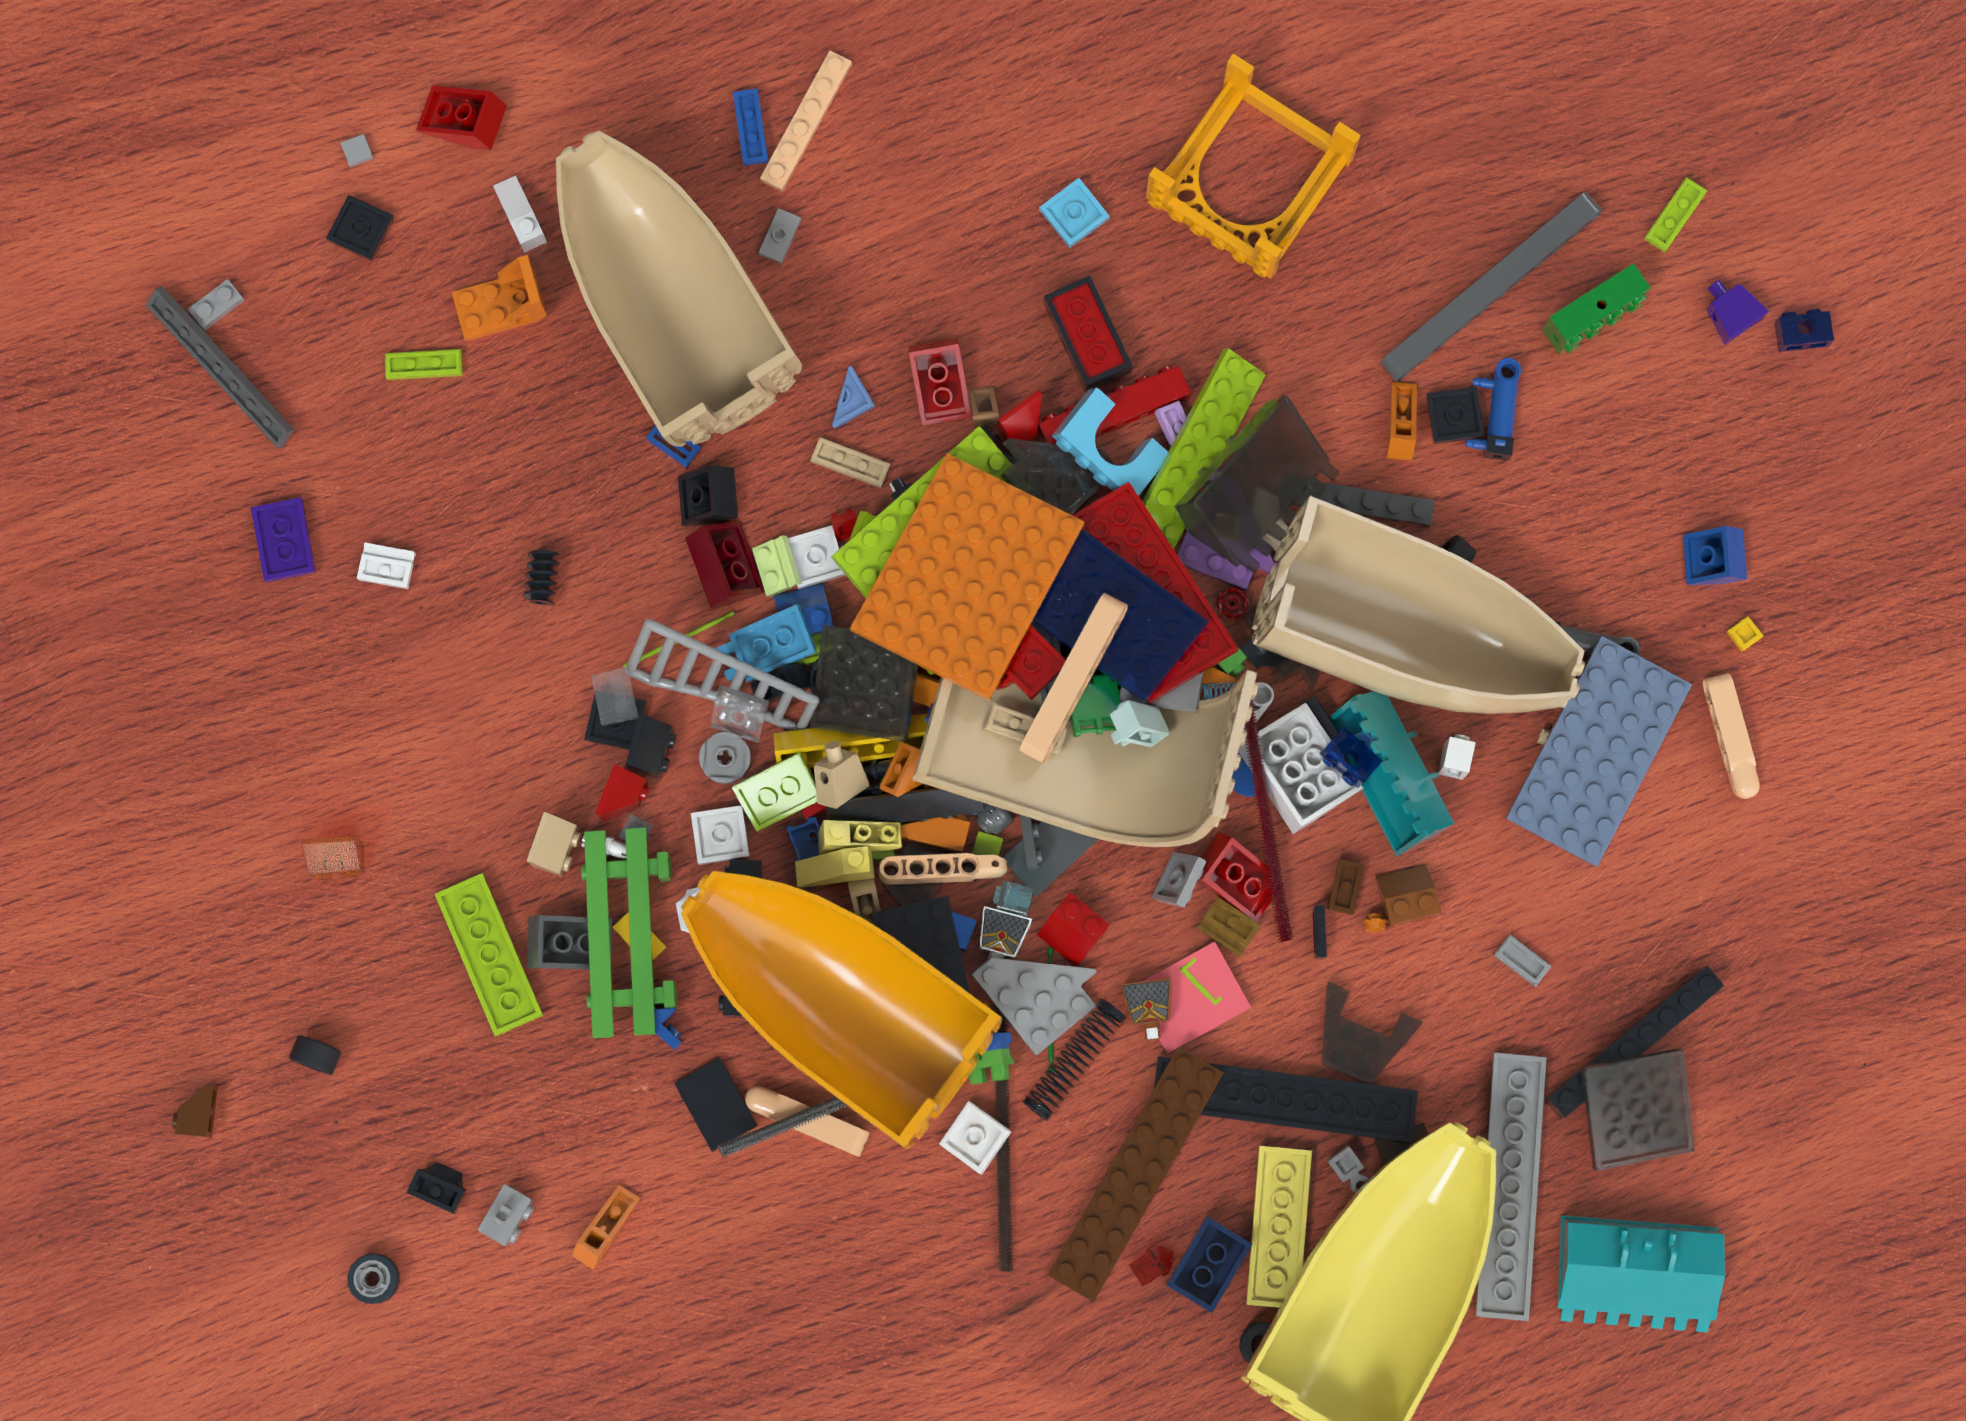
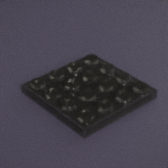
[810,625,918,742]
[1581,1048,1695,1171]

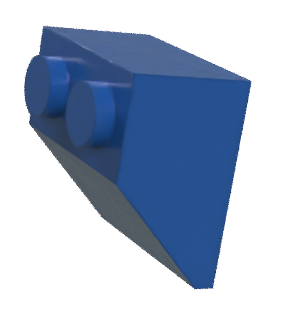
[1683,526,1747,585]

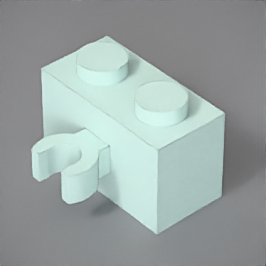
[1110,700,1170,748]

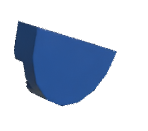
[1232,752,1256,798]

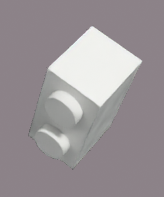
[1438,734,1476,780]

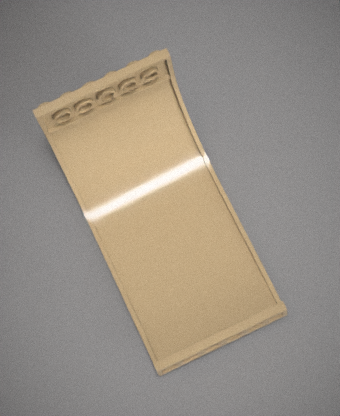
[912,670,1258,847]

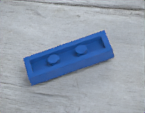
[733,89,768,166]

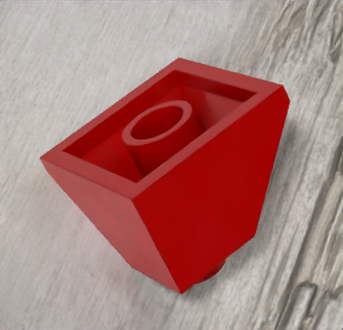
[998,390,1042,454]
[595,764,650,821]

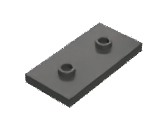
[1003,822,1099,897]

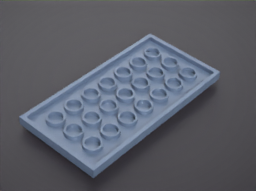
[1505,636,1692,867]

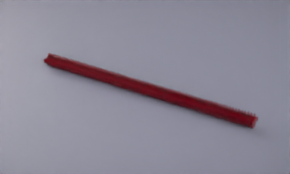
[1243,698,1293,943]

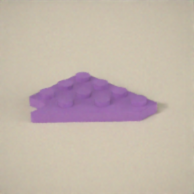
[1178,469,1274,591]

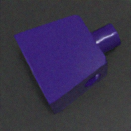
[1707,280,1769,345]

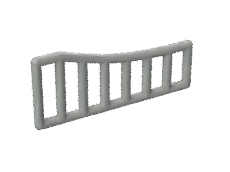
[625,619,819,731]

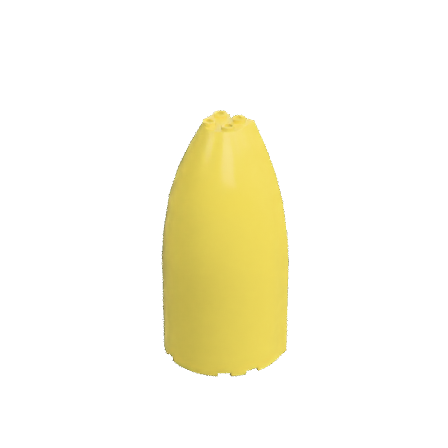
[1241,1122,1496,1421]

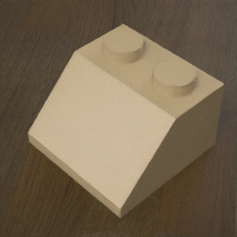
[527,812,581,877]

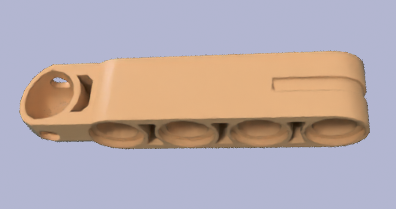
[1703,673,1760,799]
[879,853,1007,885]
[745,1086,870,1157]

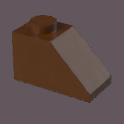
[172,1084,218,1138]

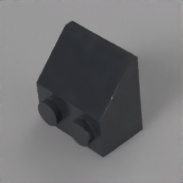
[678,465,738,526]
[626,714,677,779]

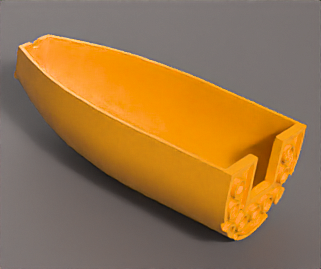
[681,871,1002,1150]

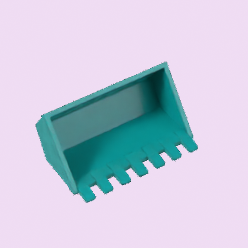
[1330,691,1455,857]
[1557,1216,1725,1332]

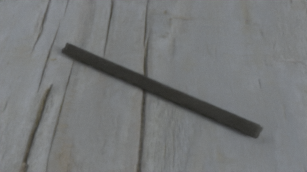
[994,1008,1013,1271]

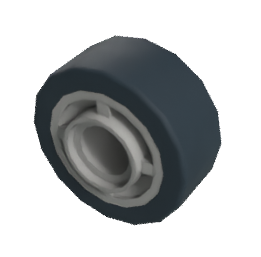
[347,1254,400,1304]

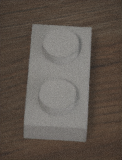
[188,279,245,331]

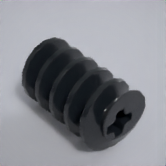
[523,550,560,606]

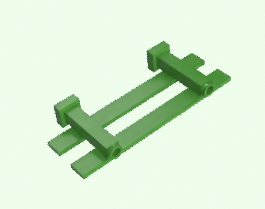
[581,828,678,1039]

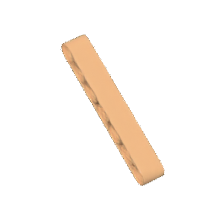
[1020,593,1128,763]

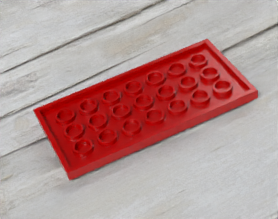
[1062,482,1238,704]

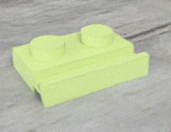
[752,536,801,597]

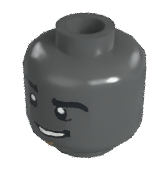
[976,803,1014,834]

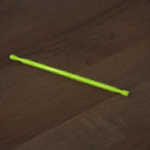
[623,611,735,669]

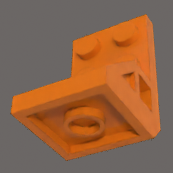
[452,255,547,341]

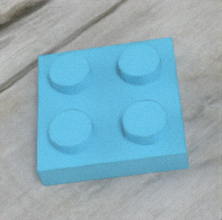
[1039,178,1110,248]

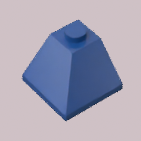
[774,584,835,636]

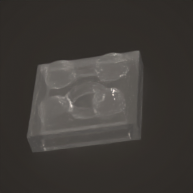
[710,685,769,743]

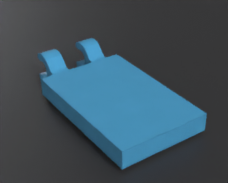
[715,604,817,682]

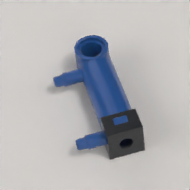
[1465,358,1521,461]

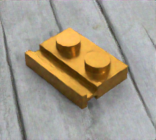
[1196,897,1261,957]

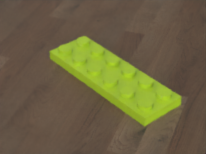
[435,873,544,1037]

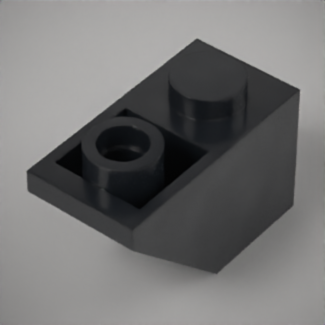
[750,663,812,707]

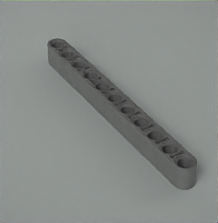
[1380,192,1603,382]

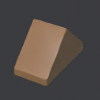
[968,387,999,429]

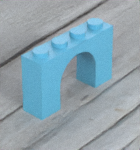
[1052,387,1168,496]

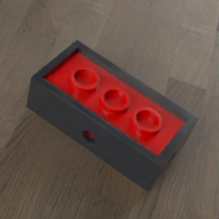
[1044,276,1132,393]

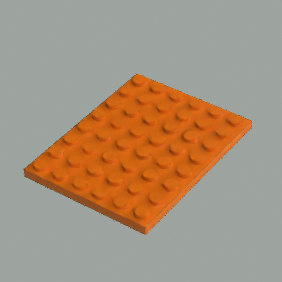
[850,453,1085,701]

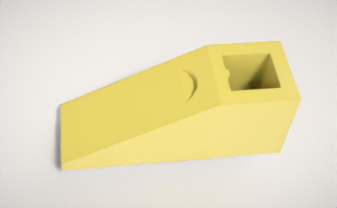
[818,820,902,855]

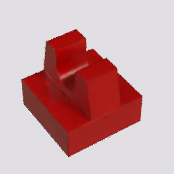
[830,508,857,542]

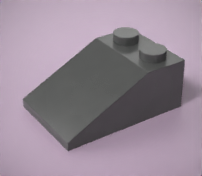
[527,915,613,970]

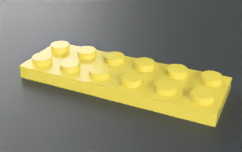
[1246,1146,1312,1308]

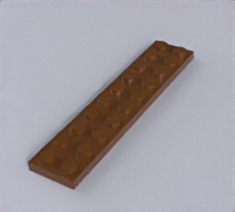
[1048,1046,1224,1302]

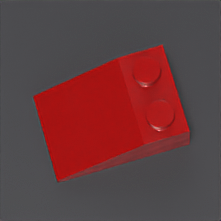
[416,85,507,150]
[909,338,972,426]
[1197,832,1285,923]

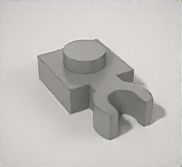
[1327,1145,1369,1193]

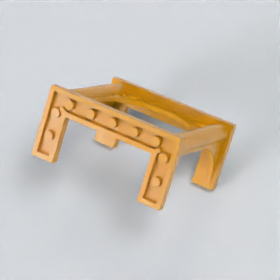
[1146,54,1361,279]

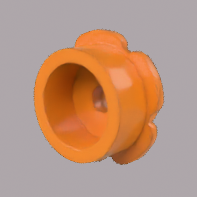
[1362,914,1388,933]

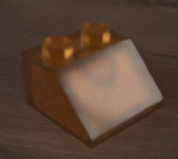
[302,835,365,880]

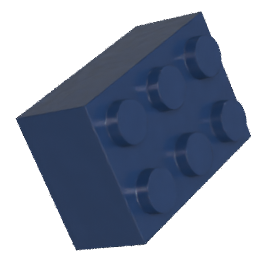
[1165,1217,1253,1313]

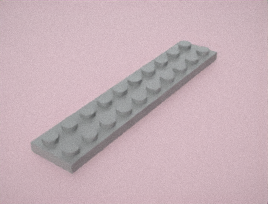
[1475,1053,1546,1321]

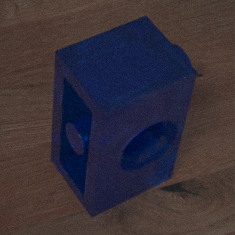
[1774,309,1834,352]
[1319,727,1383,788]

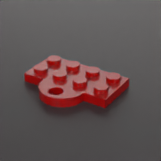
[996,625,1066,701]

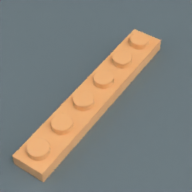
[760,51,852,192]

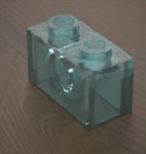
[993,880,1034,917]

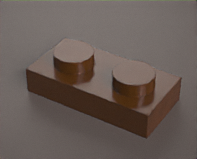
[1327,859,1364,916]

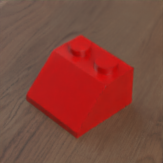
[1037,892,1110,967]

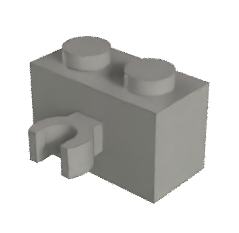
[478,1184,535,1246]

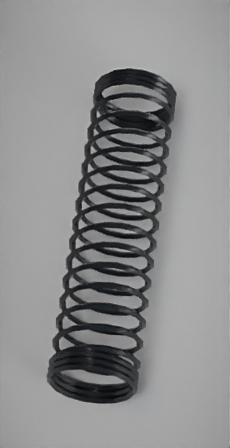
[1022,998,1127,1121]

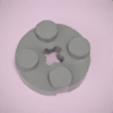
[699,732,751,784]

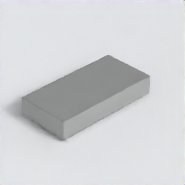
[1493,935,1551,987]

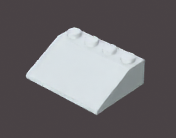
[1238,703,1363,834]

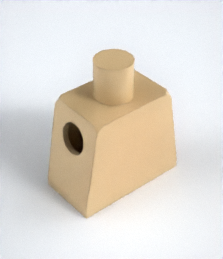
[814,741,869,809]

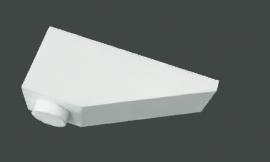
[493,176,547,253]

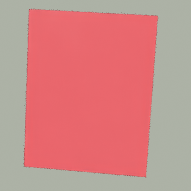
[1142,942,1251,1054]

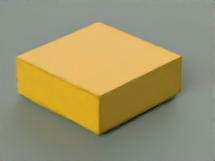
[1726,616,1763,652]

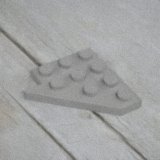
[970,958,1097,1056]

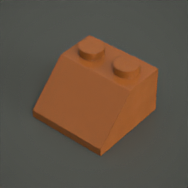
[1375,865,1442,927]

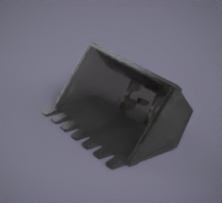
[1175,395,1339,572]

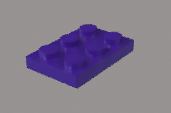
[251,497,316,583]

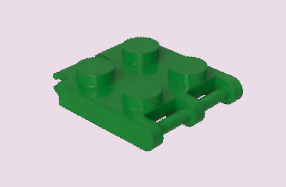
[1070,674,1121,737]

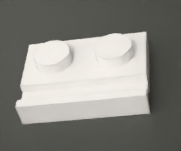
[357,543,416,589]

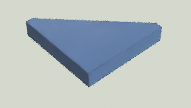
[832,366,875,430]

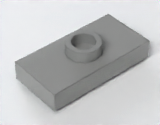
[759,208,802,265]

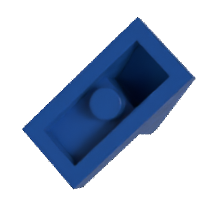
[655,1008,683,1051]

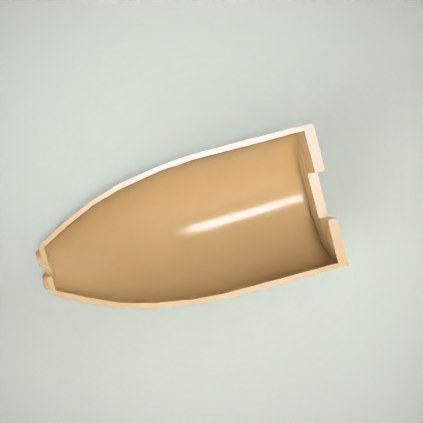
[556,131,802,447]
[1252,496,1585,714]

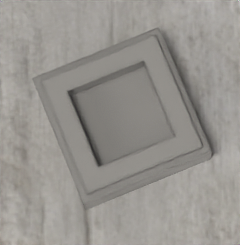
[341,134,374,168]

